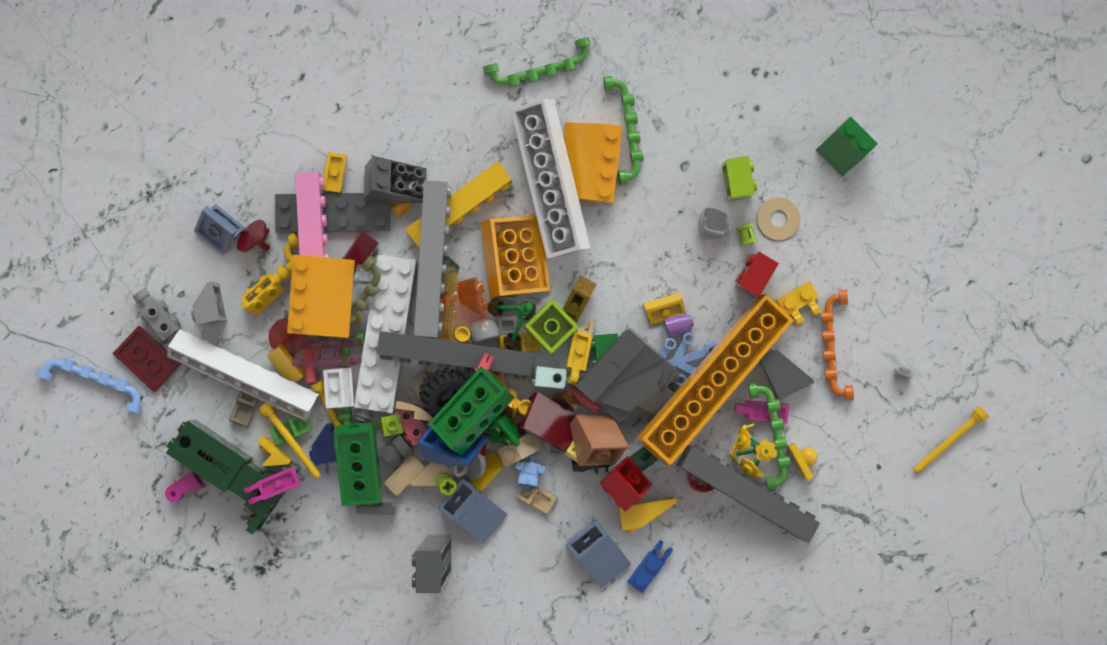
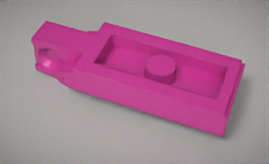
[734,400,789,424]

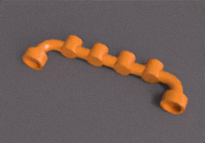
[821,289,854,401]

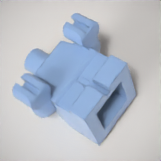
[515,455,546,489]

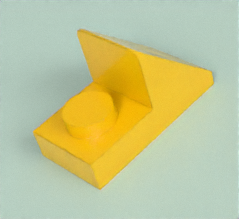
[257,435,294,466]

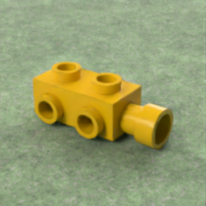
[240,265,292,316]

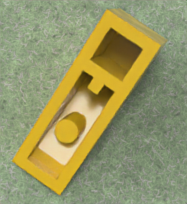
[618,497,677,533]

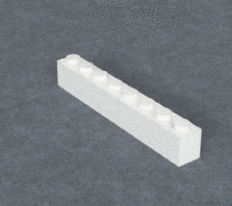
[167,329,319,421]

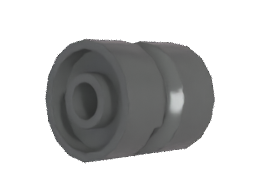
[378,434,415,469]

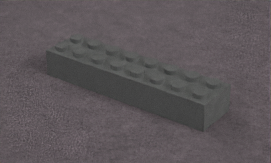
[412,535,452,593]

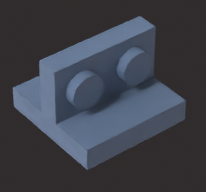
[194,204,245,255]

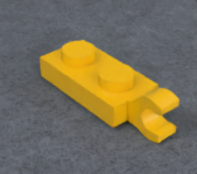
[565,331,593,385]

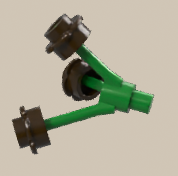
[487,298,536,350]

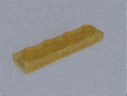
[442,265,459,341]

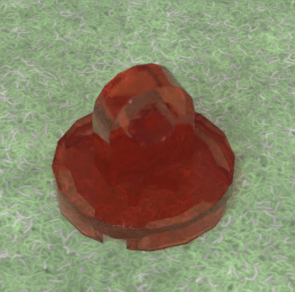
[268,318,307,355]

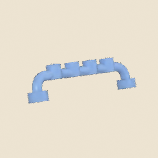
[36,358,142,415]

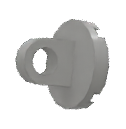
[448,450,486,480]

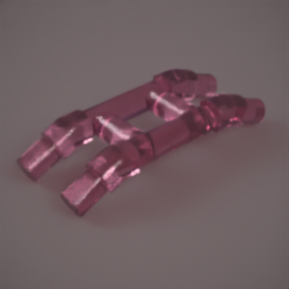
[292,338,362,368]

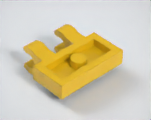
[776,281,821,326]

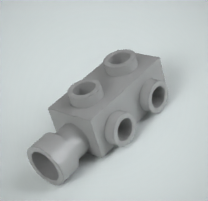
[133,288,181,341]

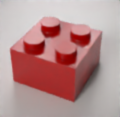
[735,252,779,299]
[599,456,653,512]

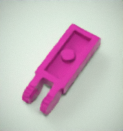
[243,466,301,504]

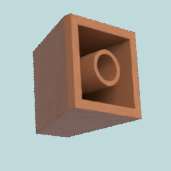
[570,413,628,466]

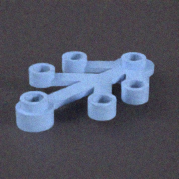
[660,332,717,386]

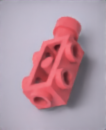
[394,401,430,446]

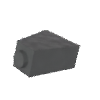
[759,348,815,400]

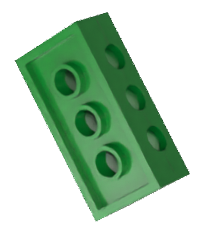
[428,366,515,455]
[333,422,383,506]

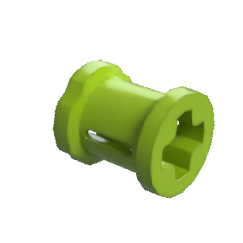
[737,223,758,246]
[436,473,457,495]

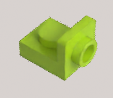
[378,414,403,437]

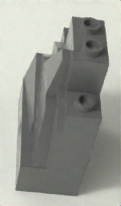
[576,324,680,429]

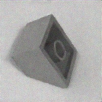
[191,282,227,326]

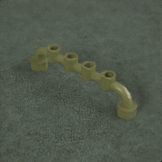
[307,256,381,345]

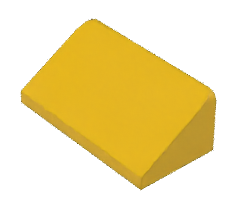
[644,293,686,326]
[266,344,305,382]
[469,450,504,492]

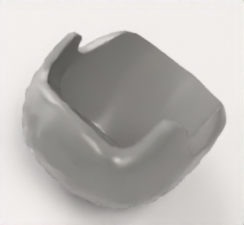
[698,208,729,239]
[469,317,501,344]

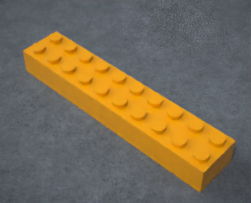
[636,294,794,465]

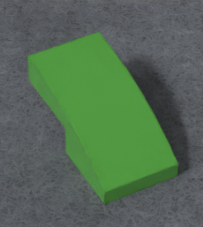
[269,416,313,445]

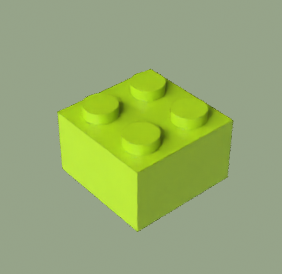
[722,156,757,202]
[522,299,579,354]

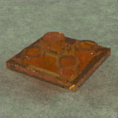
[455,277,489,317]

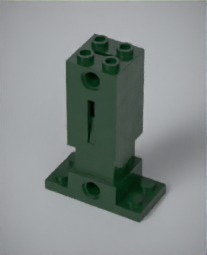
[166,420,301,534]

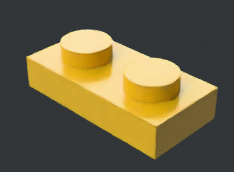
[322,152,348,193]

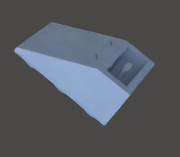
[438,477,508,544]
[565,518,631,588]

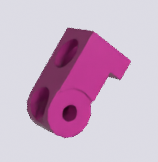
[165,471,206,502]

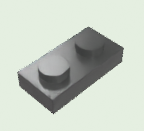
[356,502,397,515]

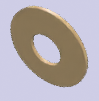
[757,197,800,240]

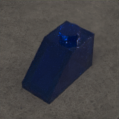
[309,423,337,465]

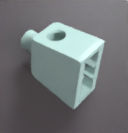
[529,366,574,389]

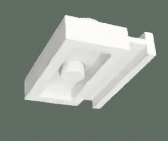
[323,368,354,409]

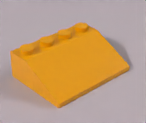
[563,122,623,205]
[480,216,551,298]
[287,255,355,338]

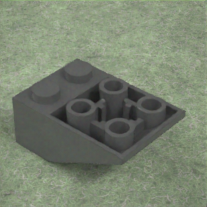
[364,156,427,204]

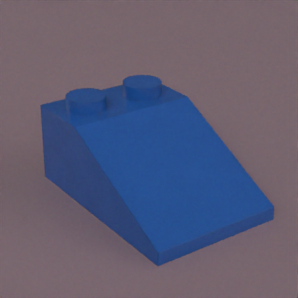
[418,427,489,467]

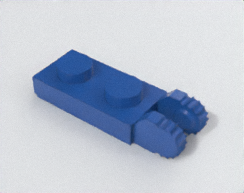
[627,540,673,594]

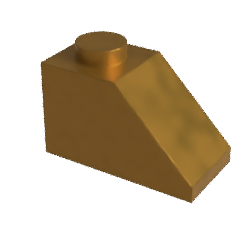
[562,276,597,323]

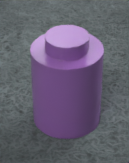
[664,313,694,337]

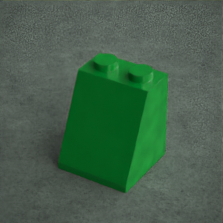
[816,116,878,177]

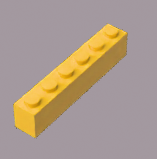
[405,161,512,248]

